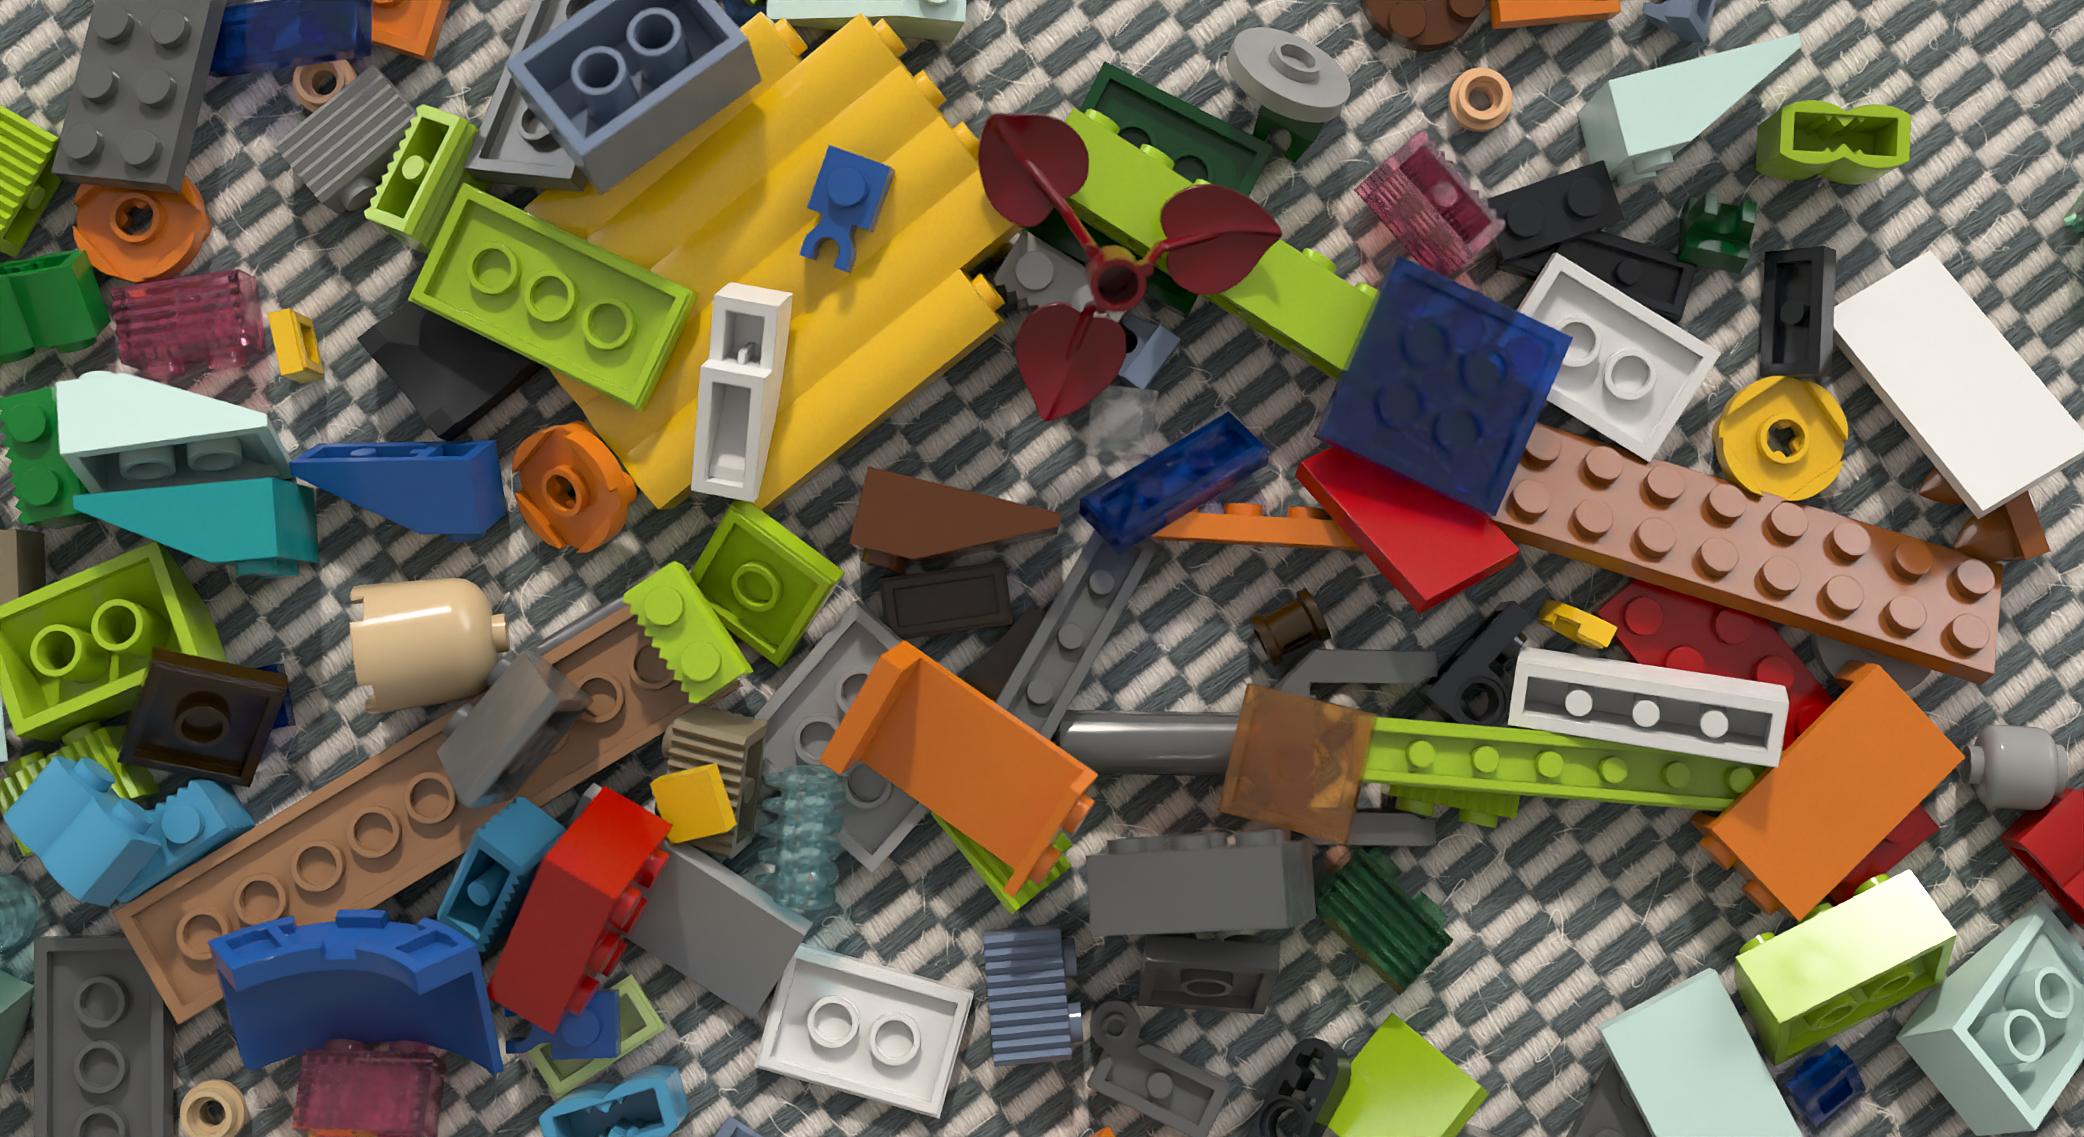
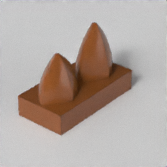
[1918,467,2051,562]

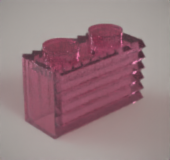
[1354,131,1505,284]
[110,269,267,379]
[292,1039,446,1137]

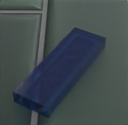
[209,0,372,78]
[1079,411,1270,555]

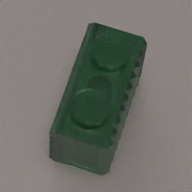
[1314,845,1454,995]

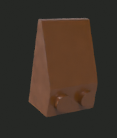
[849,466,1062,574]

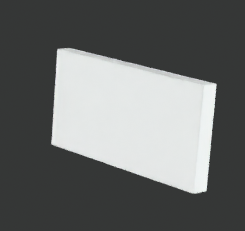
[1833,250,2084,519]

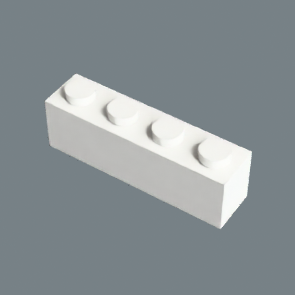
[1508,646,1789,767]

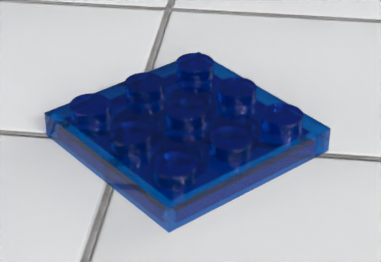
[1313,255,1573,517]

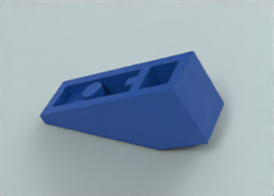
[289,440,507,542]

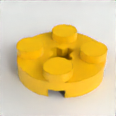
[1712,376,1848,501]

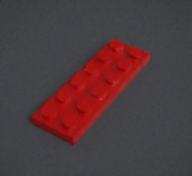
[1591,578,1940,907]

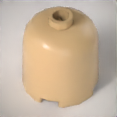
[350,578,510,715]

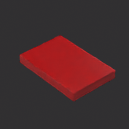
[1295,417,1520,614]

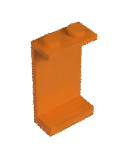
[819,640,1099,898]
[1689,660,1966,922]

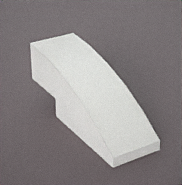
[691,282,793,502]

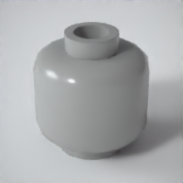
[1961,725,2068,810]

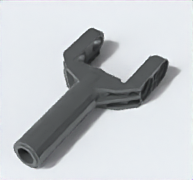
[1056,649,1438,846]

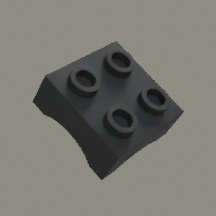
[357,301,544,441]

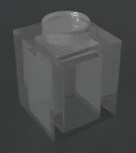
[1085,385,1158,462]

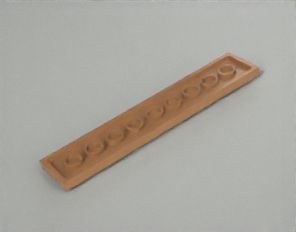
[112,604,744,1025]

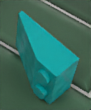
[73,477,320,579]

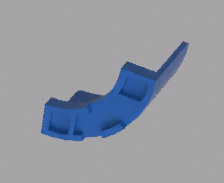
[208,909,504,1076]

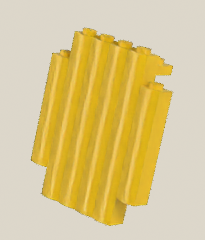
[524,11,1025,513]

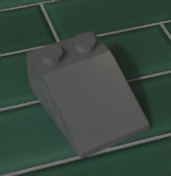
[437,650,594,809]

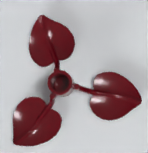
[978,112,1282,421]

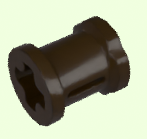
[1248,588,1331,666]

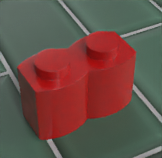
[1999,787,2084,930]

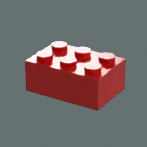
[487,785,673,1034]

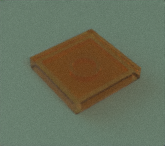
[1218,683,1378,844]

